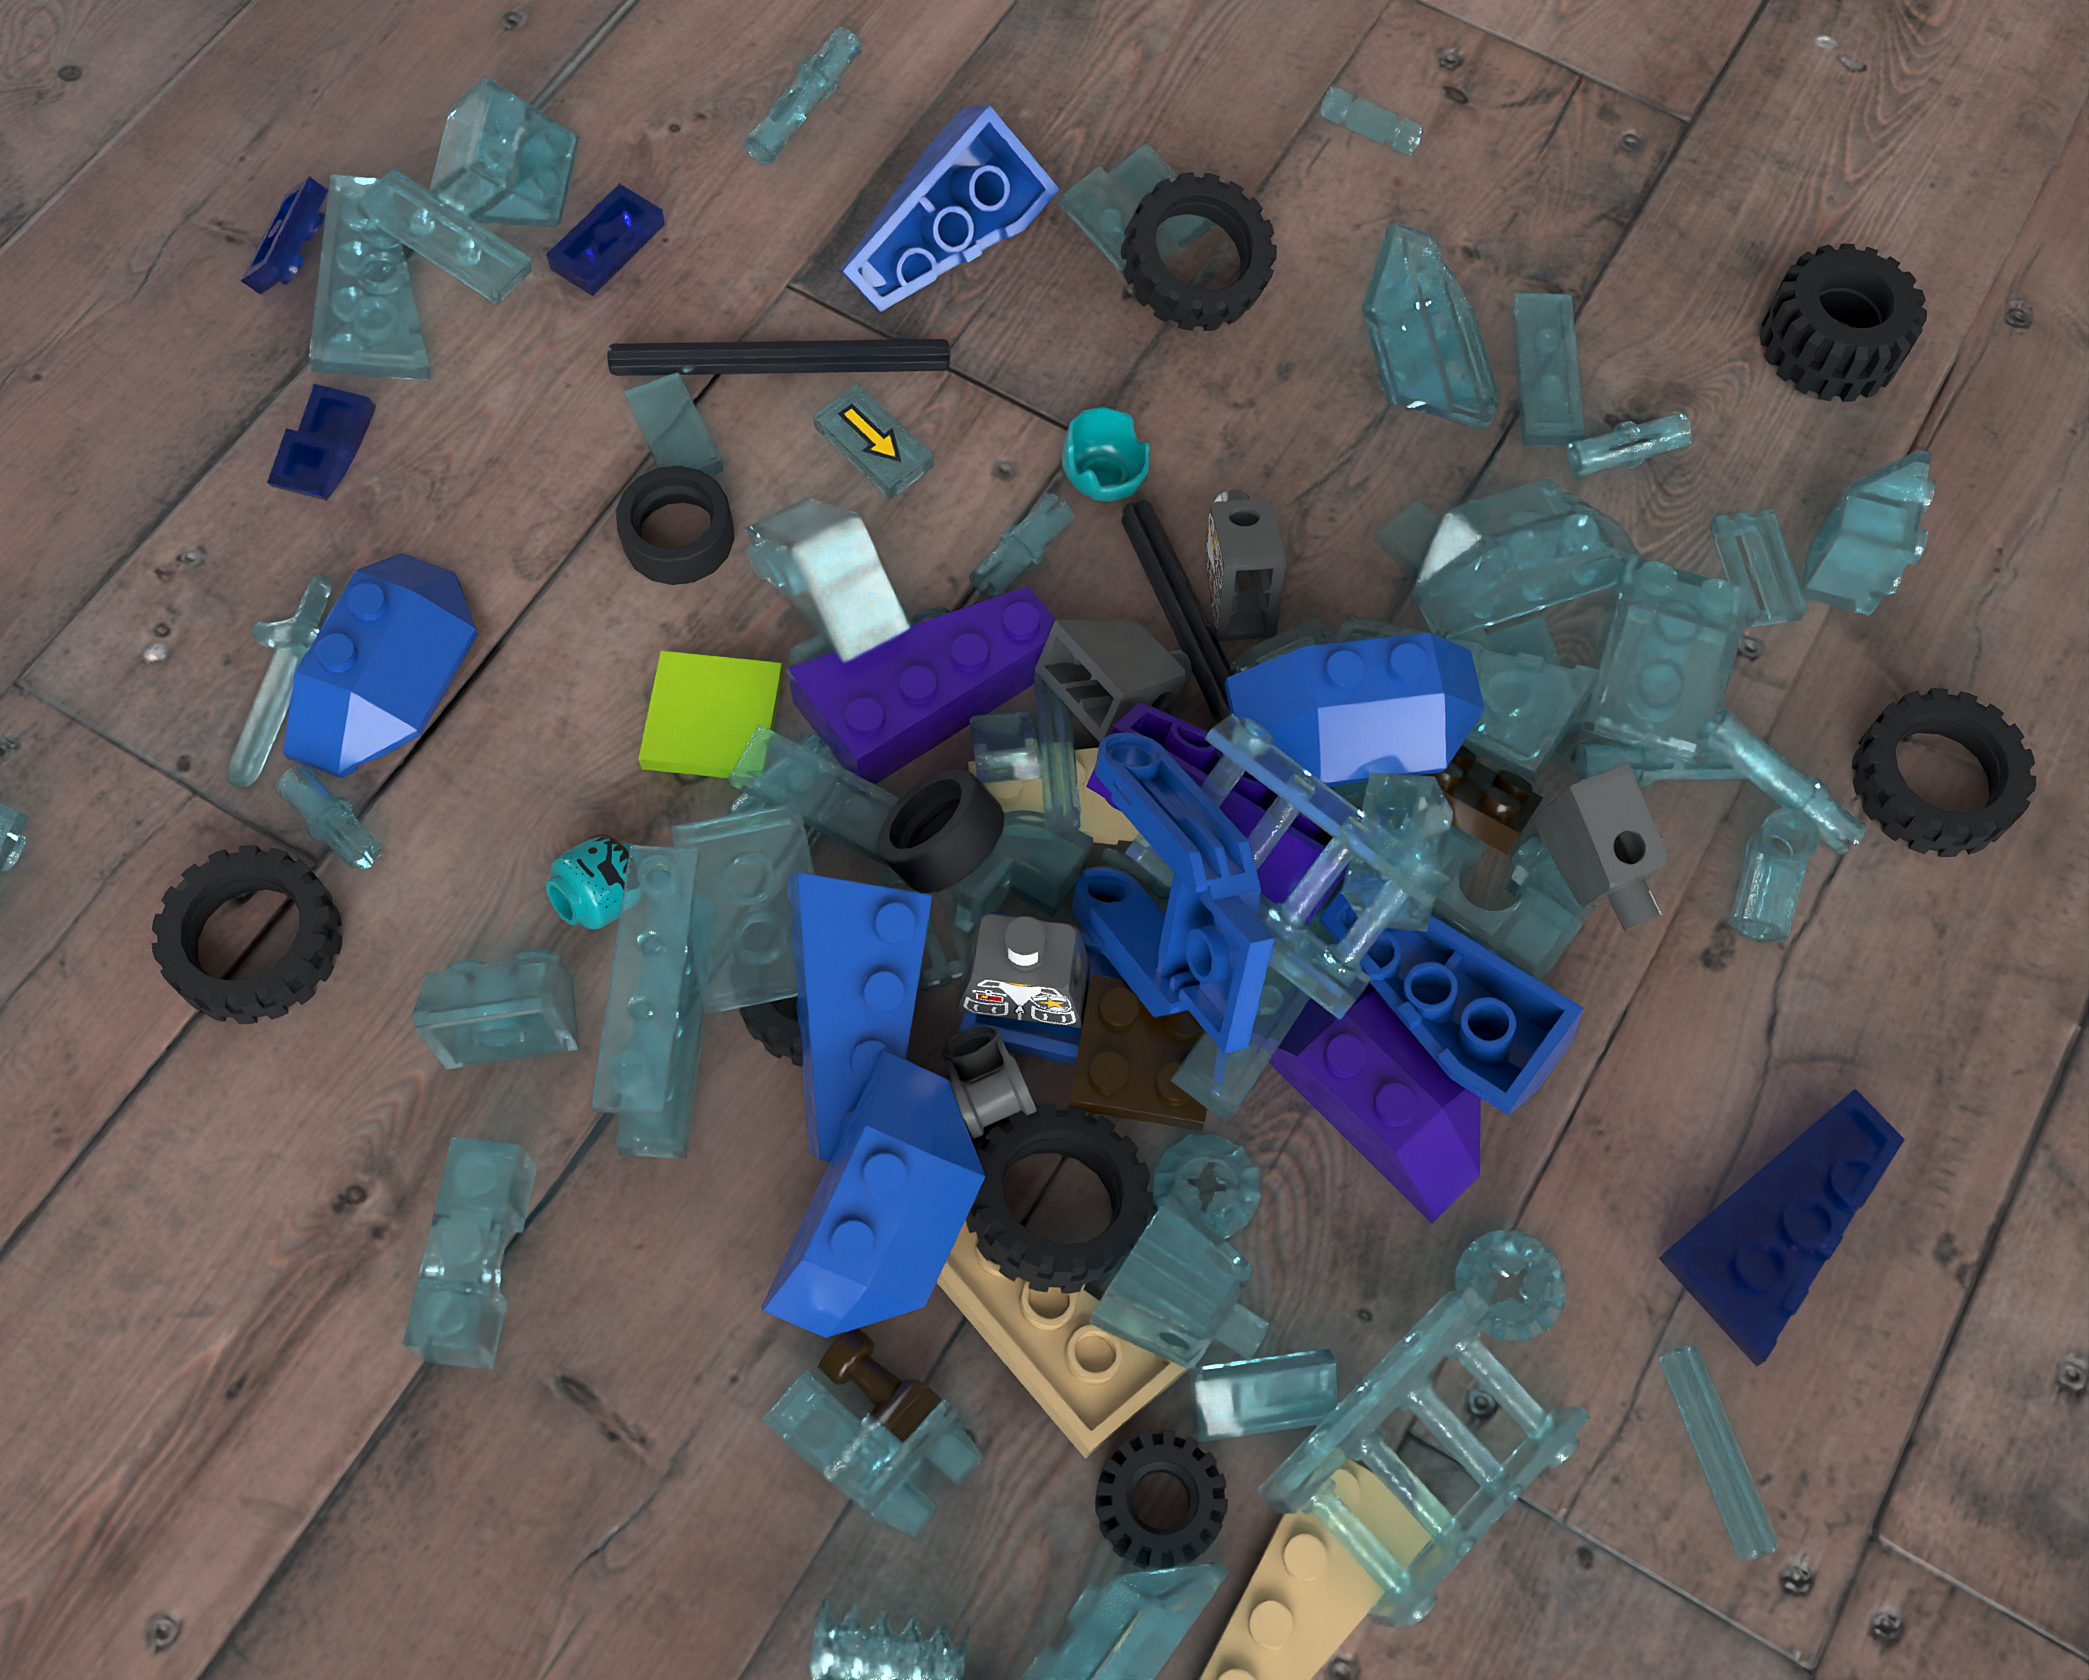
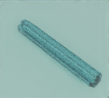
[1034,672,1081,835]

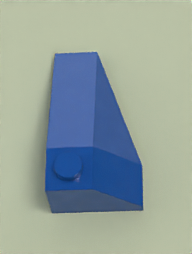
[839,105,1060,312]
[1319,870,1584,1116]

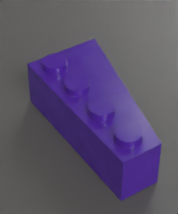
[787,586,1056,793]
[1086,702,1385,924]

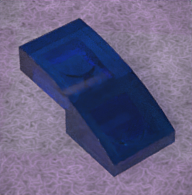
[267,384,376,501]

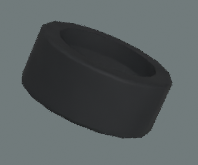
[616,465,734,585]
[877,768,1005,894]

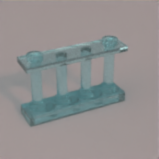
[1125,714,1450,1020]
[591,845,719,1159]
[1256,1287,1591,1629]

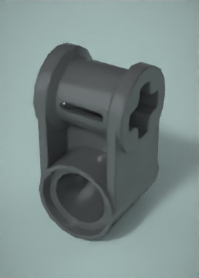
[942,1025,1037,1139]

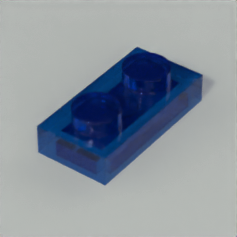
[241,176,329,295]
[546,183,665,296]

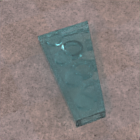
[309,175,431,380]
[1330,615,1599,781]

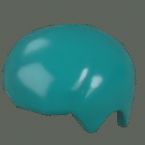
[1061,407,1150,503]

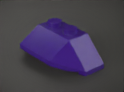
[1249,984,1481,1223]

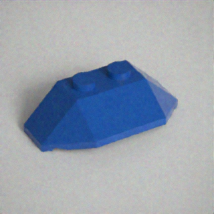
[283,553,478,778]
[1224,632,1485,788]
[761,1049,986,1338]

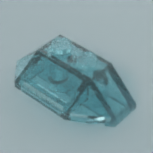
[1362,222,1501,430]
[1411,478,1649,640]
[1021,1562,1230,1680]

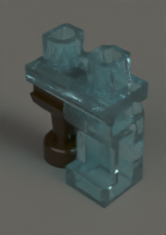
[761,1328,983,1540]

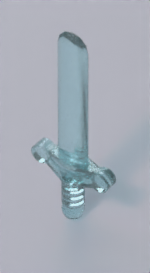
[226,575,332,788]

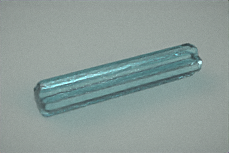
[1660,1346,1779,1560]

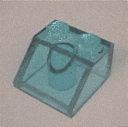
[413,950,579,1069]

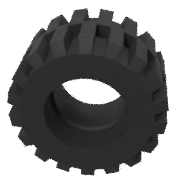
[1760,243,1927,402]

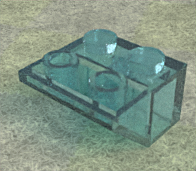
[429,76,579,228]
[1799,450,1936,616]

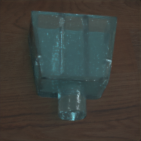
[1089,1194,1271,1368]

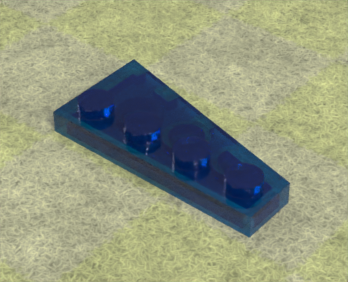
[1658,1088,1905,1367]

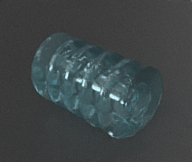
[809,1597,971,1680]

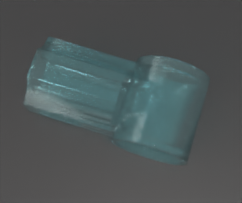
[1728,808,1820,943]

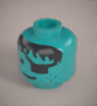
[545,834,647,930]

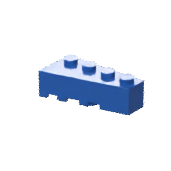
[787,872,932,1161]

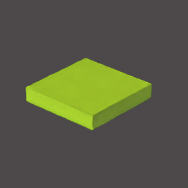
[638,651,784,782]

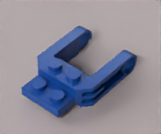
[1071,733,1275,1054]

